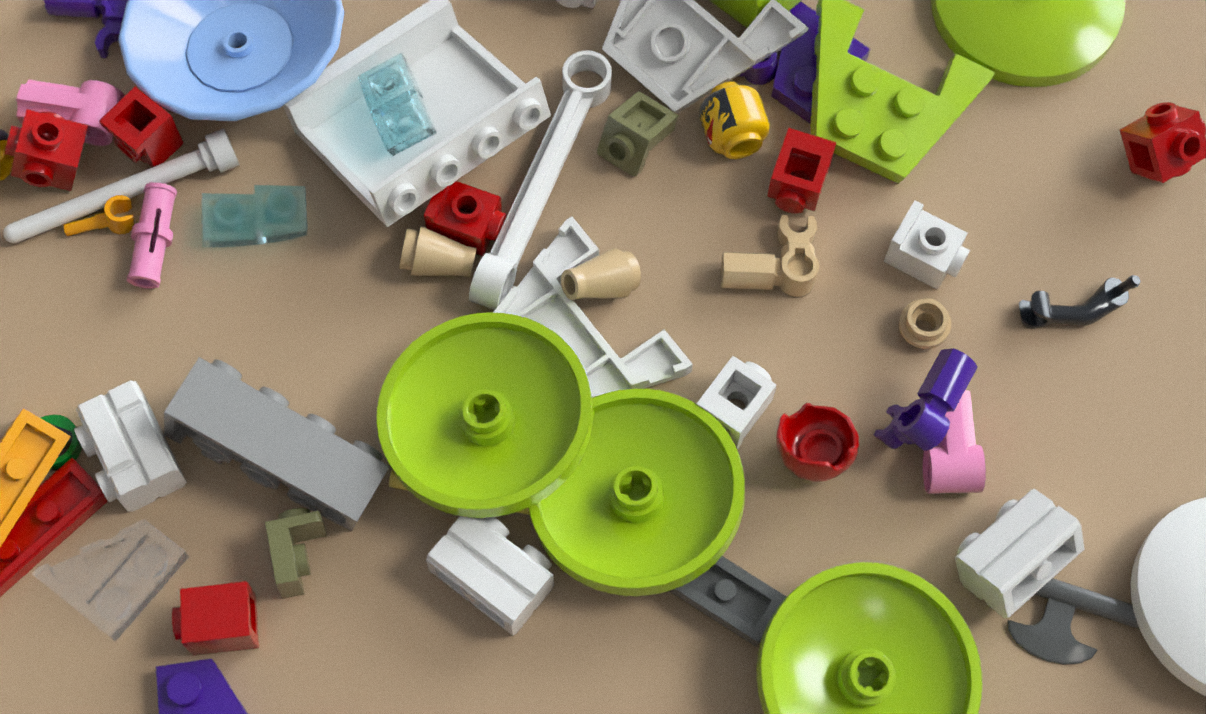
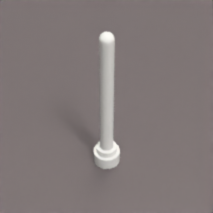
[3,128,239,243]

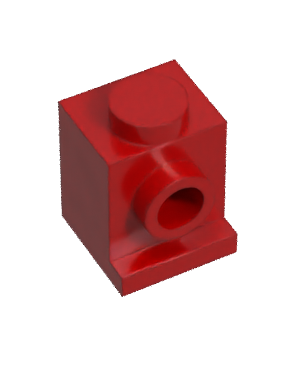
[99,87,184,167]
[767,128,837,214]
[424,181,507,256]

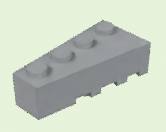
[164,357,390,531]

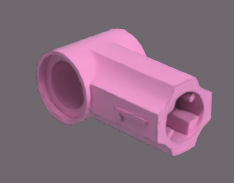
[16,80,125,146]
[923,390,986,494]

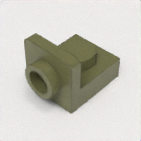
[597,91,679,177]
[265,508,327,599]

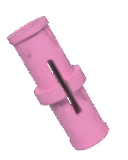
[127,182,177,289]

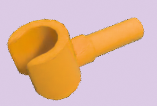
[63,195,135,236]

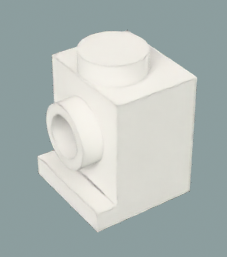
[884,201,970,290]
[696,356,777,449]

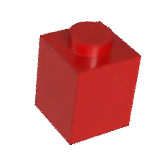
[172,581,259,656]

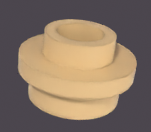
[899,298,951,349]

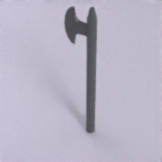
[1008,578,1140,664]

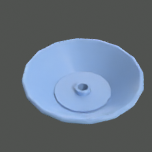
[118,0,344,121]

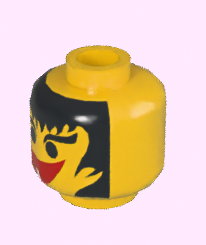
[699,82,770,159]

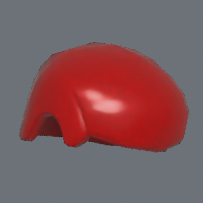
[776,403,859,482]

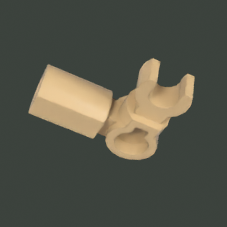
[721,215,820,297]

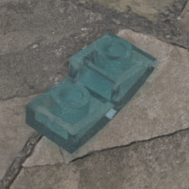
[358,53,437,156]
[201,185,308,247]

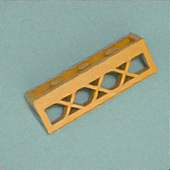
[0,408,71,547]

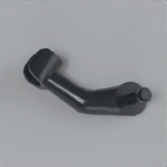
[1019,275,1141,329]

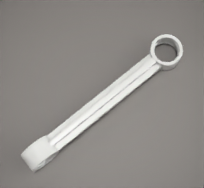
[469,51,612,310]

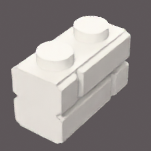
[74,380,187,512]
[955,489,1084,619]
[426,516,554,636]

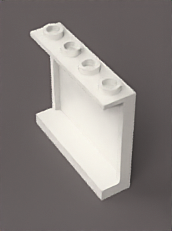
[283,0,551,227]

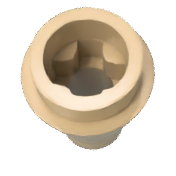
[399,226,476,278]
[561,248,641,300]

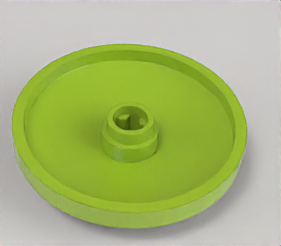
[931,0,1125,87]
[377,312,594,518]
[529,388,745,596]
[757,562,982,714]

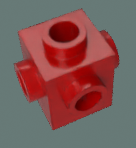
[1119,102,1206,183]
[4,109,88,191]

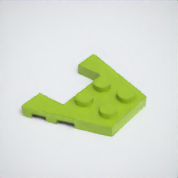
[811,0,995,184]

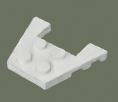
[602,0,809,113]
[493,216,693,398]

